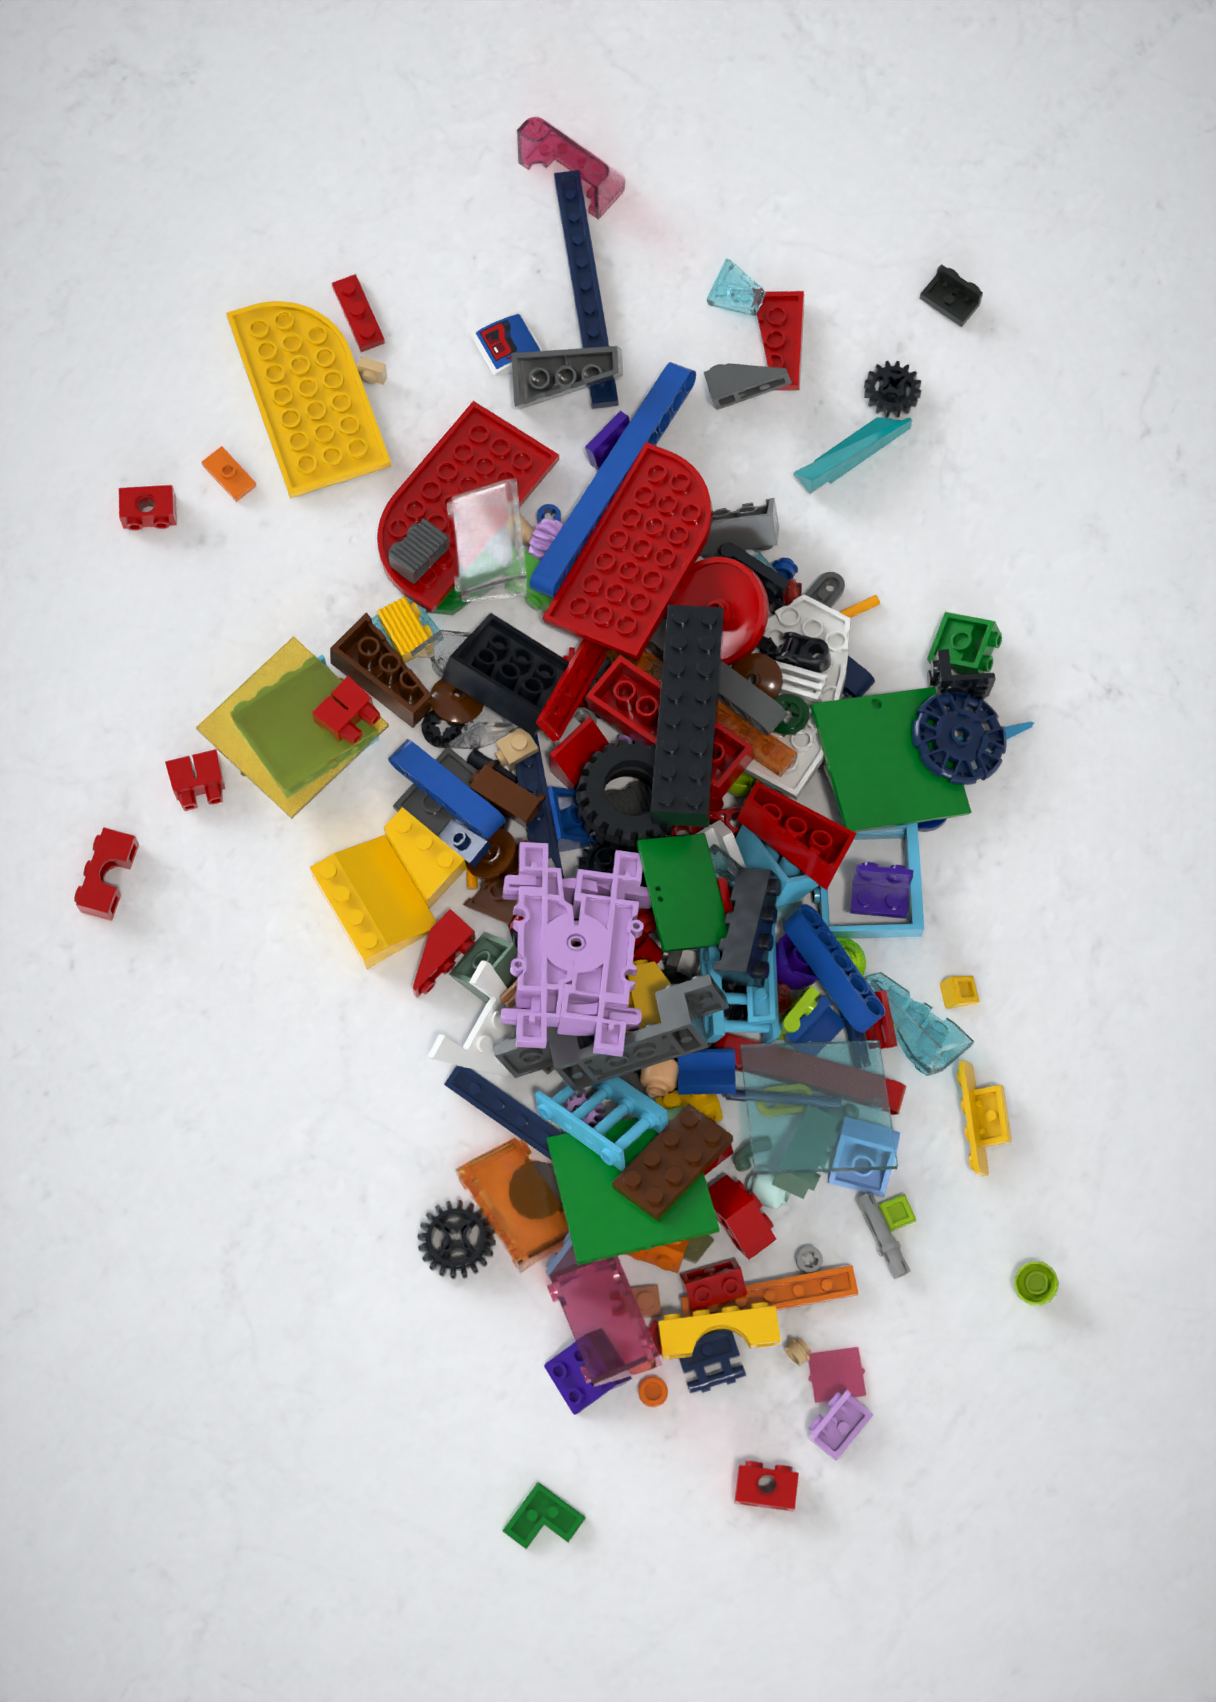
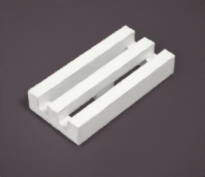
[776,661,827,703]

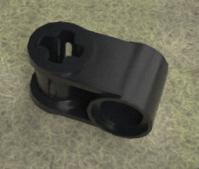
[776,632,831,673]

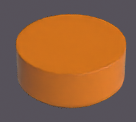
[638,1377,668,1408]

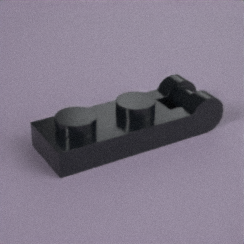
[720,542,790,599]

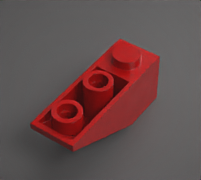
[413,909,476,998]

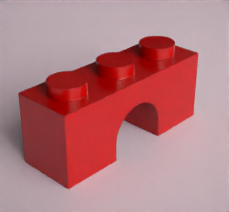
[74,827,139,921]

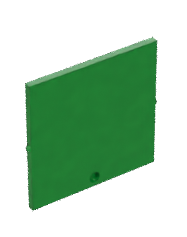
[810,687,972,832]
[547,1106,720,1265]

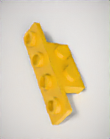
[956,1060,1012,1176]

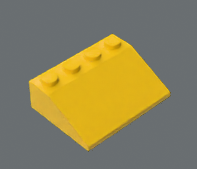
[309,835,437,969]

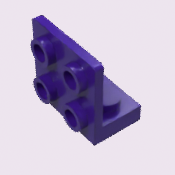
[585,411,630,470]
[850,862,914,919]
[544,1329,632,1415]

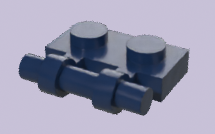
[679,1329,746,1394]

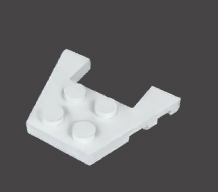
[427,961,521,1077]

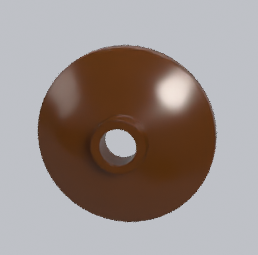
[732,653,783,699]
[430,679,484,724]
[465,828,516,879]

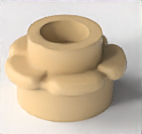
[784,1338,811,1366]

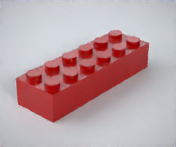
[586,655,754,800]

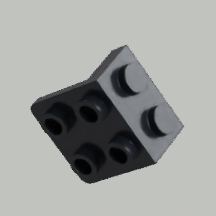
[927,649,996,700]

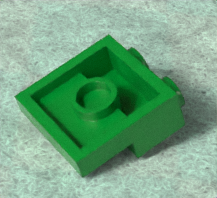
[927,612,1002,675]

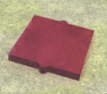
[808,1347,866,1403]

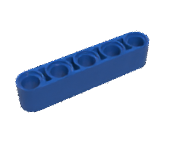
[388,739,506,841]
[783,904,885,1033]

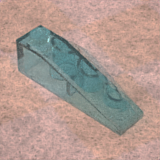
[864,972,975,1076]

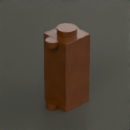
[469,761,546,829]

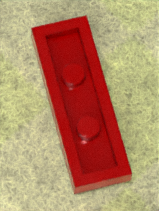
[332,274,385,352]

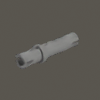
[856,1192,911,1279]

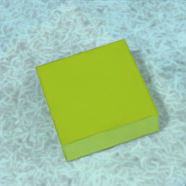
[878,1194,916,1232]

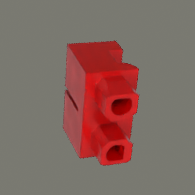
[312,676,381,746]
[165,749,226,811]

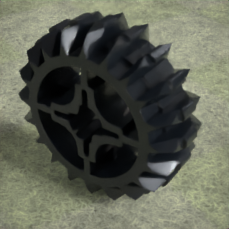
[417,1200,496,1280]

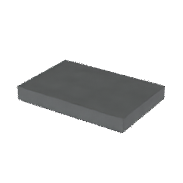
[393,747,476,836]

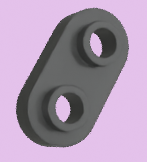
[805,572,845,608]

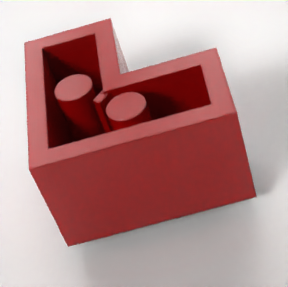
[708,1174,777,1260]

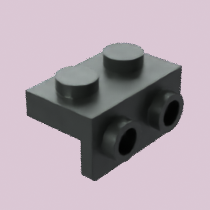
[919,264,983,327]

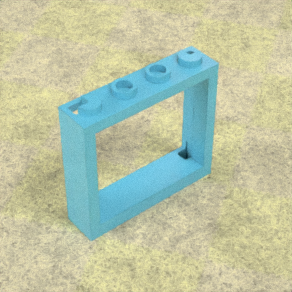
[813,823,924,939]

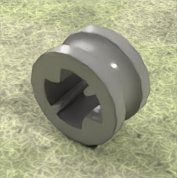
[796,1247,823,1274]

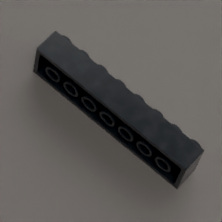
[651,605,724,827]

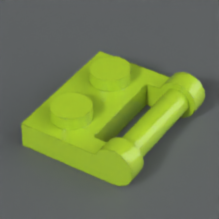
[777,985,820,1040]

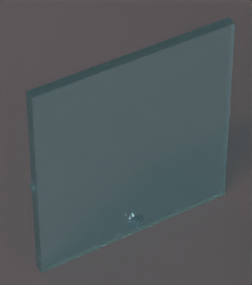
[740,1040,898,1175]

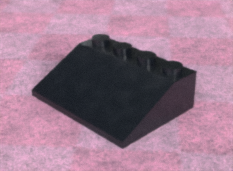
[442,613,570,736]

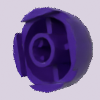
[776,934,819,990]

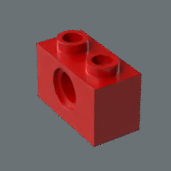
[119,485,177,530]
[734,1461,799,1512]

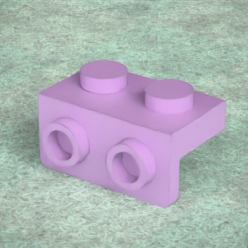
[808,1390,874,1462]

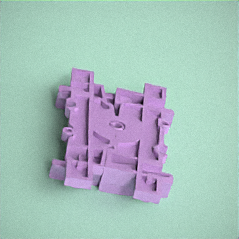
[500,842,651,1057]

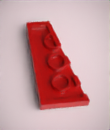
[752,291,805,391]

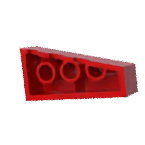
[737,781,857,891]

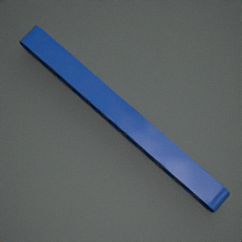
[529,362,696,598]

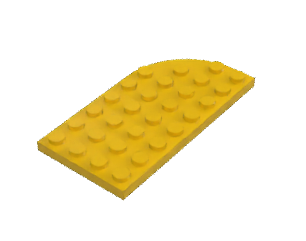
[226,301,391,498]

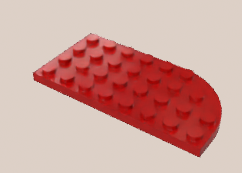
[377,401,559,613]
[542,442,713,661]

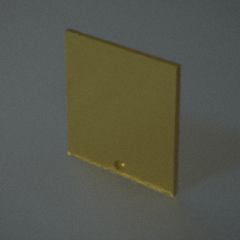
[196,636,389,819]

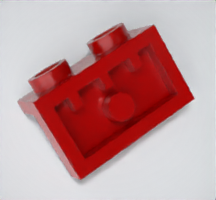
[679,1258,747,1311]

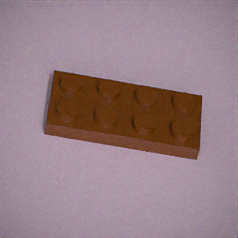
[612,1103,733,1221]

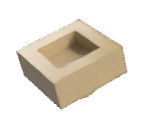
[357,356,387,385]

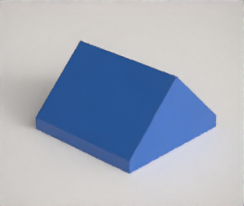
[548,786,599,852]

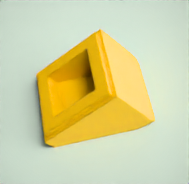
[940,975,980,1009]

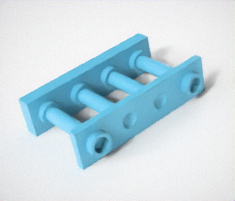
[699,946,781,1045]
[535,1077,669,1171]

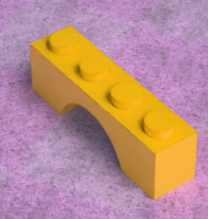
[658,1302,781,1360]

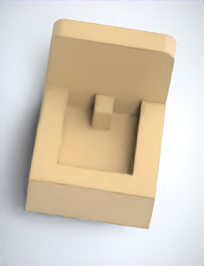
[494,728,539,772]

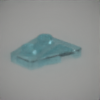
[706,258,766,316]

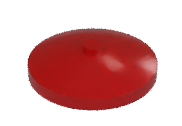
[665,557,769,666]

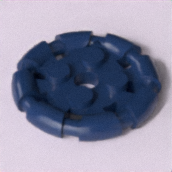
[912,691,1007,785]

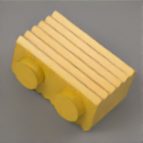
[377,596,435,663]

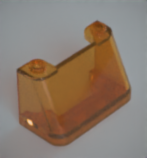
[455,1138,569,1273]

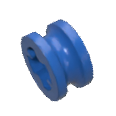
[537,504,561,524]

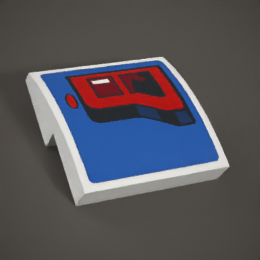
[470,311,543,376]

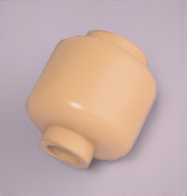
[640,1059,679,1096]

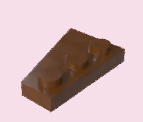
[463,839,549,925]

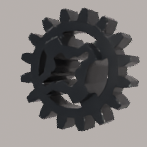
[864,361,922,417]

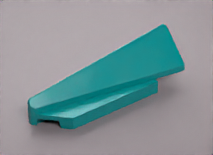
[794,417,912,494]

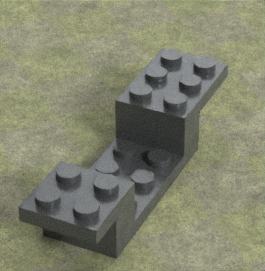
[493,974,729,1091]

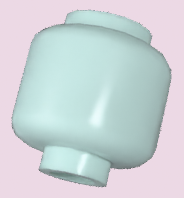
[747,1168,791,1209]

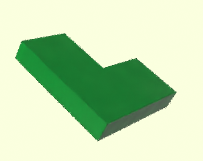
[502,1482,586,1550]

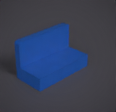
[784,995,845,1058]
[678,1049,736,1095]

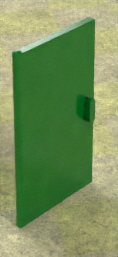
[636,833,728,952]

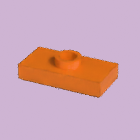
[201,446,257,502]

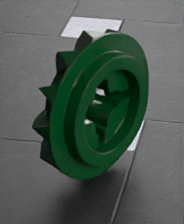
[773,694,810,737]

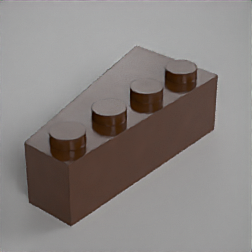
[330,612,432,728]

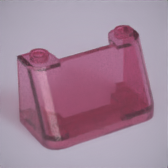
[517,117,625,220]
[547,1256,662,1387]

